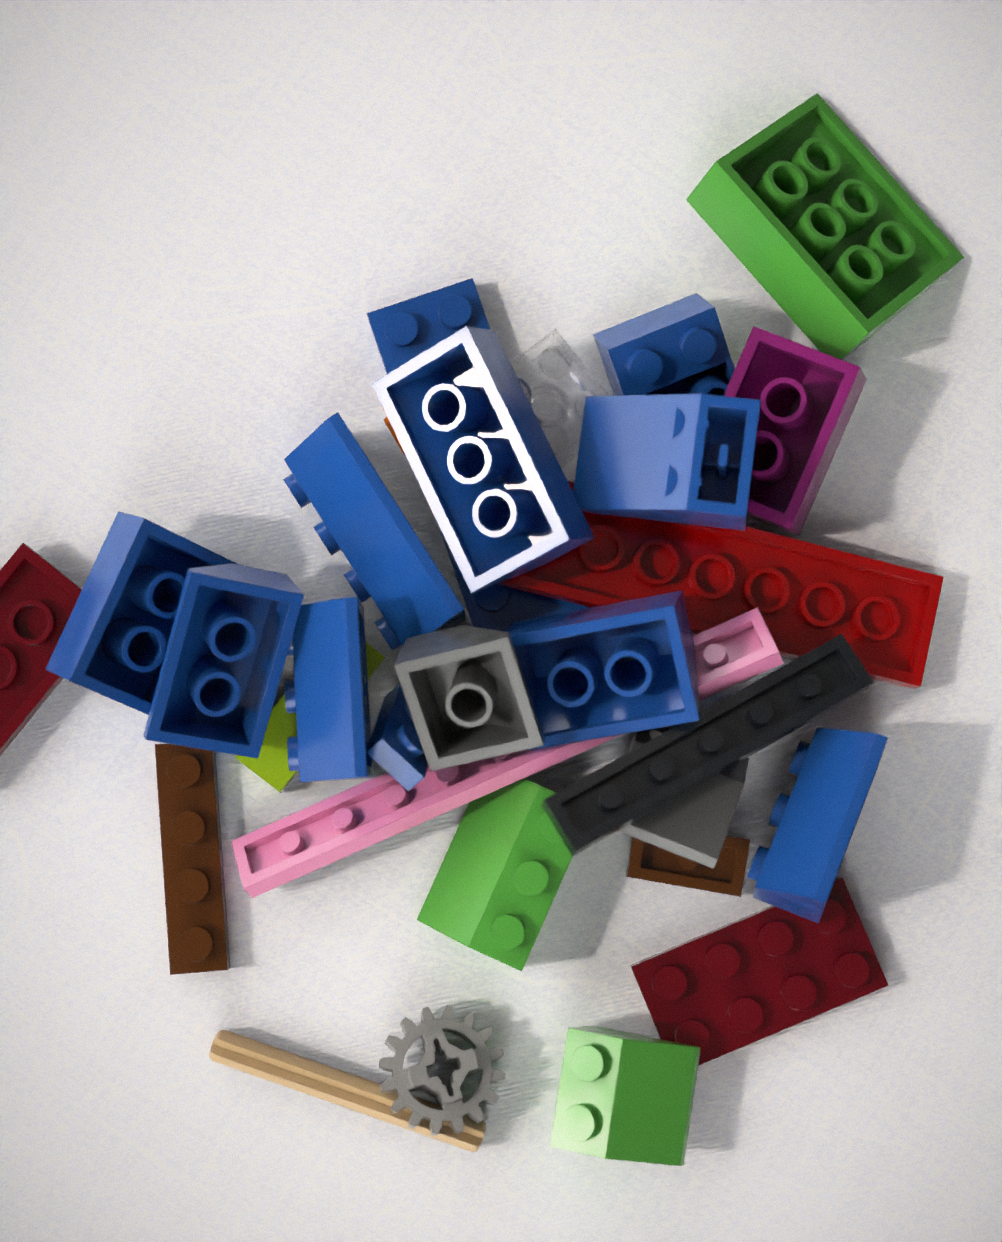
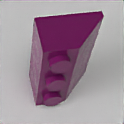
[724,326,867,536]

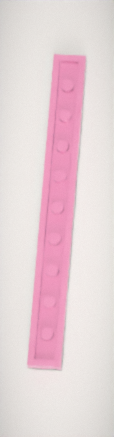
[231,607,783,898]

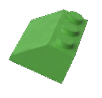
[417,778,572,971]

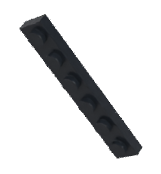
[542,634,874,857]

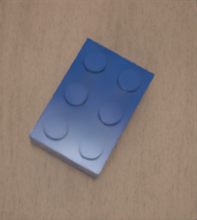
[45,511,237,715]

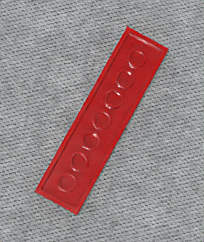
[499,481,944,689]

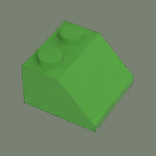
[550,1026,701,1166]

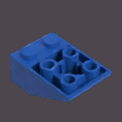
[593,293,735,396]
[573,394,760,531]

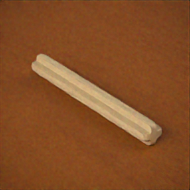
[209,1030,486,1152]

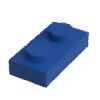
[366,684,428,791]

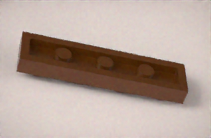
[155,743,230,975]

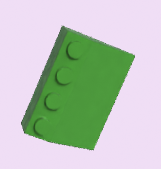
[686,93,964,360]

